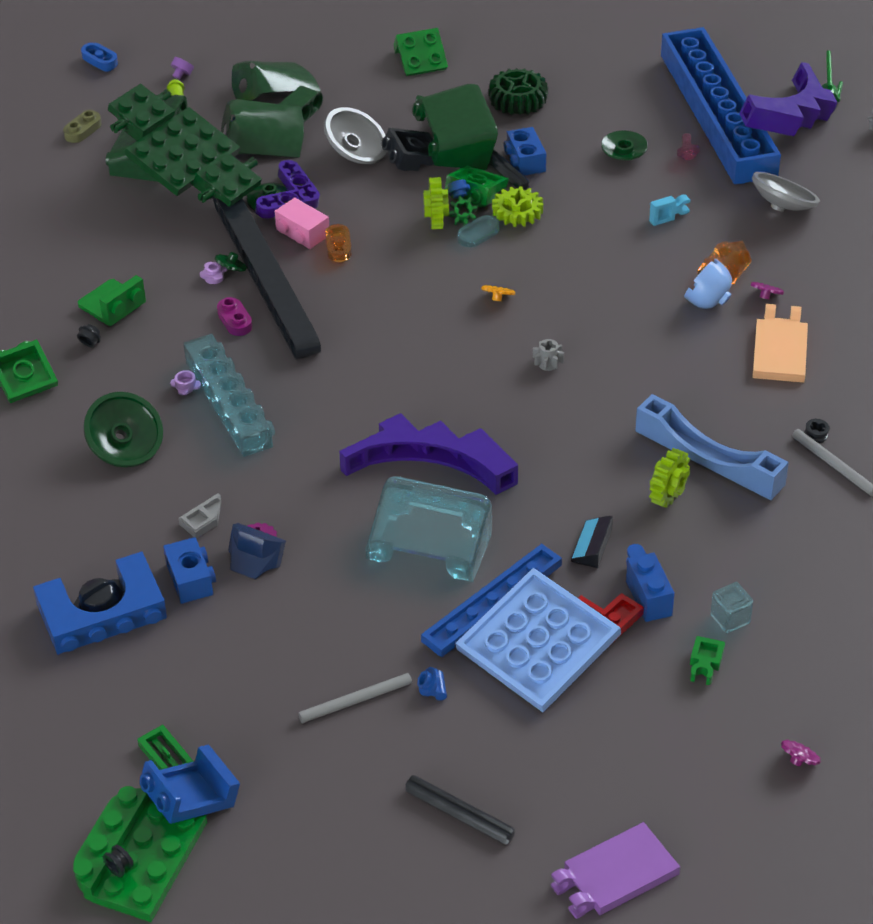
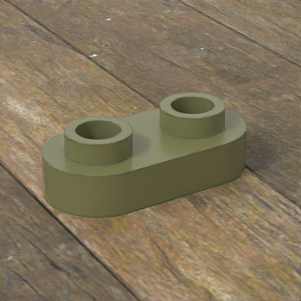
[63,110,102,143]

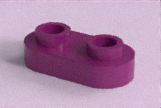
[217,297,252,336]

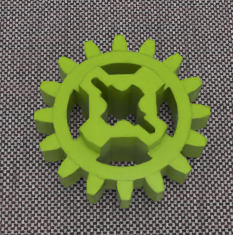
[423,177,449,229]
[492,186,544,227]
[649,448,690,508]

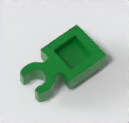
[690,636,725,685]

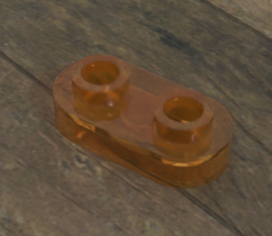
[325,224,352,263]

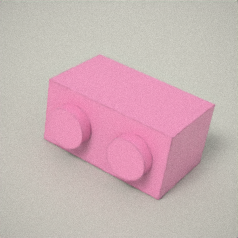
[275,198,330,249]

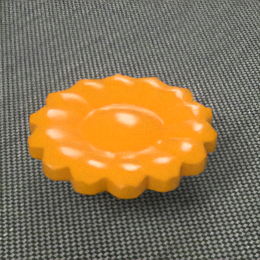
[481,285,515,301]

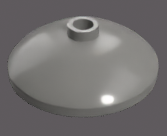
[324,107,387,164]
[752,172,820,212]

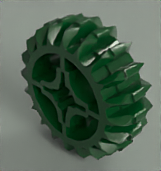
[488,67,548,116]

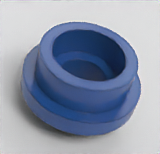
[447,179,470,199]

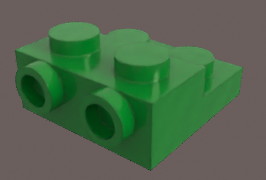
[445,166,509,207]
[0,339,58,403]

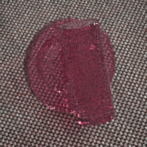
[677,133,700,160]

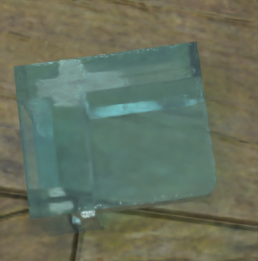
[711,581,753,634]

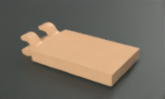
[752,304,808,383]

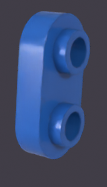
[81,43,118,72]

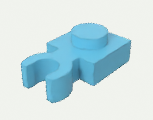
[649,194,691,226]

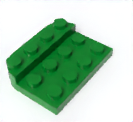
[73,786,207,922]

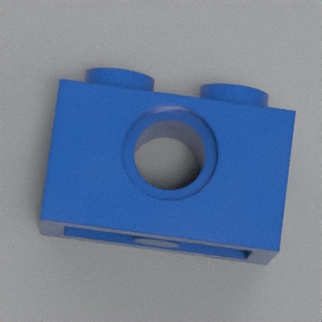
[163,537,216,604]

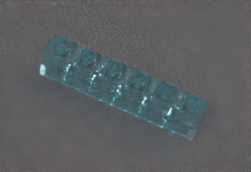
[183,333,275,457]

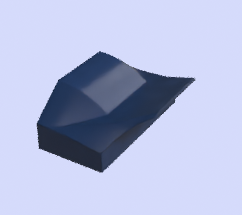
[228,523,286,579]

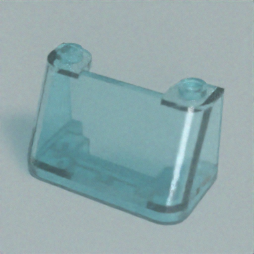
[366,476,492,582]

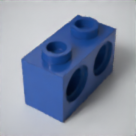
[503,127,546,176]

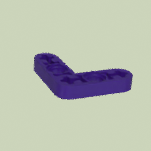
[255,160,320,218]

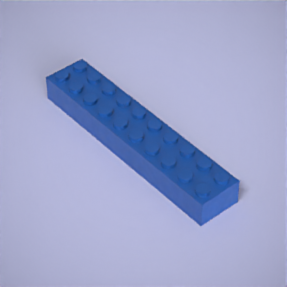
[661,27,781,184]

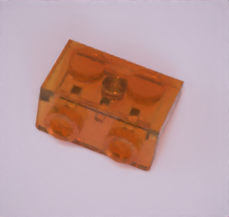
[697,241,752,287]

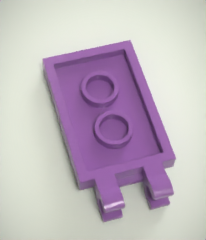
[551,822,680,919]

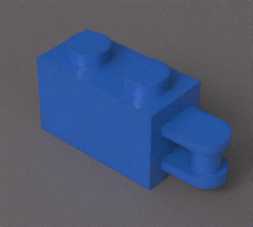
[626,544,675,622]

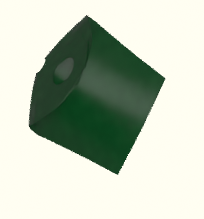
[232,61,321,101]
[221,99,304,158]

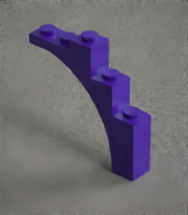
[739,62,837,136]
[339,413,518,495]

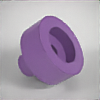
[171,57,194,80]

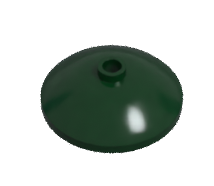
[83,392,163,468]

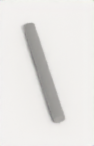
[792,429,873,496]
[298,673,412,723]

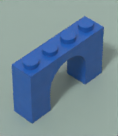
[33,551,167,654]

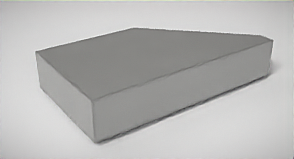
[178,493,221,539]

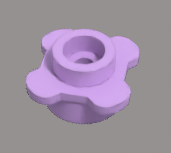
[200,262,228,284]
[170,370,201,395]

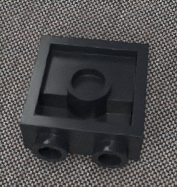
[381,128,434,171]

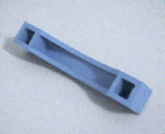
[635,394,789,500]

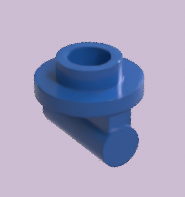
[417,667,447,701]

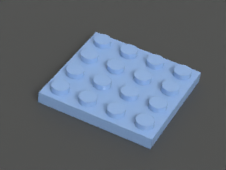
[455,568,621,712]

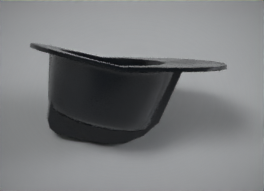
[74,578,125,612]

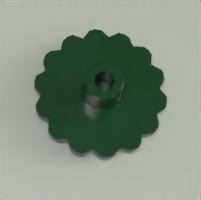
[214,252,247,272]

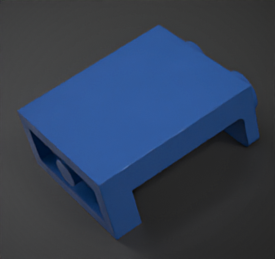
[140,745,240,824]

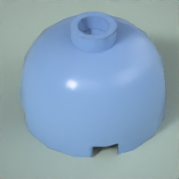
[684,259,732,309]

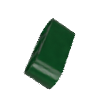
[280,86,323,122]

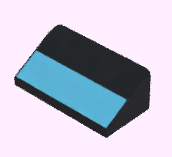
[571,516,613,568]

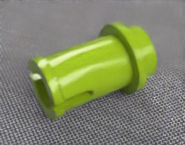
[167,79,184,96]

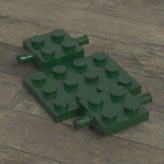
[108,83,262,207]

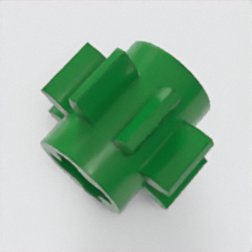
[448,196,478,227]

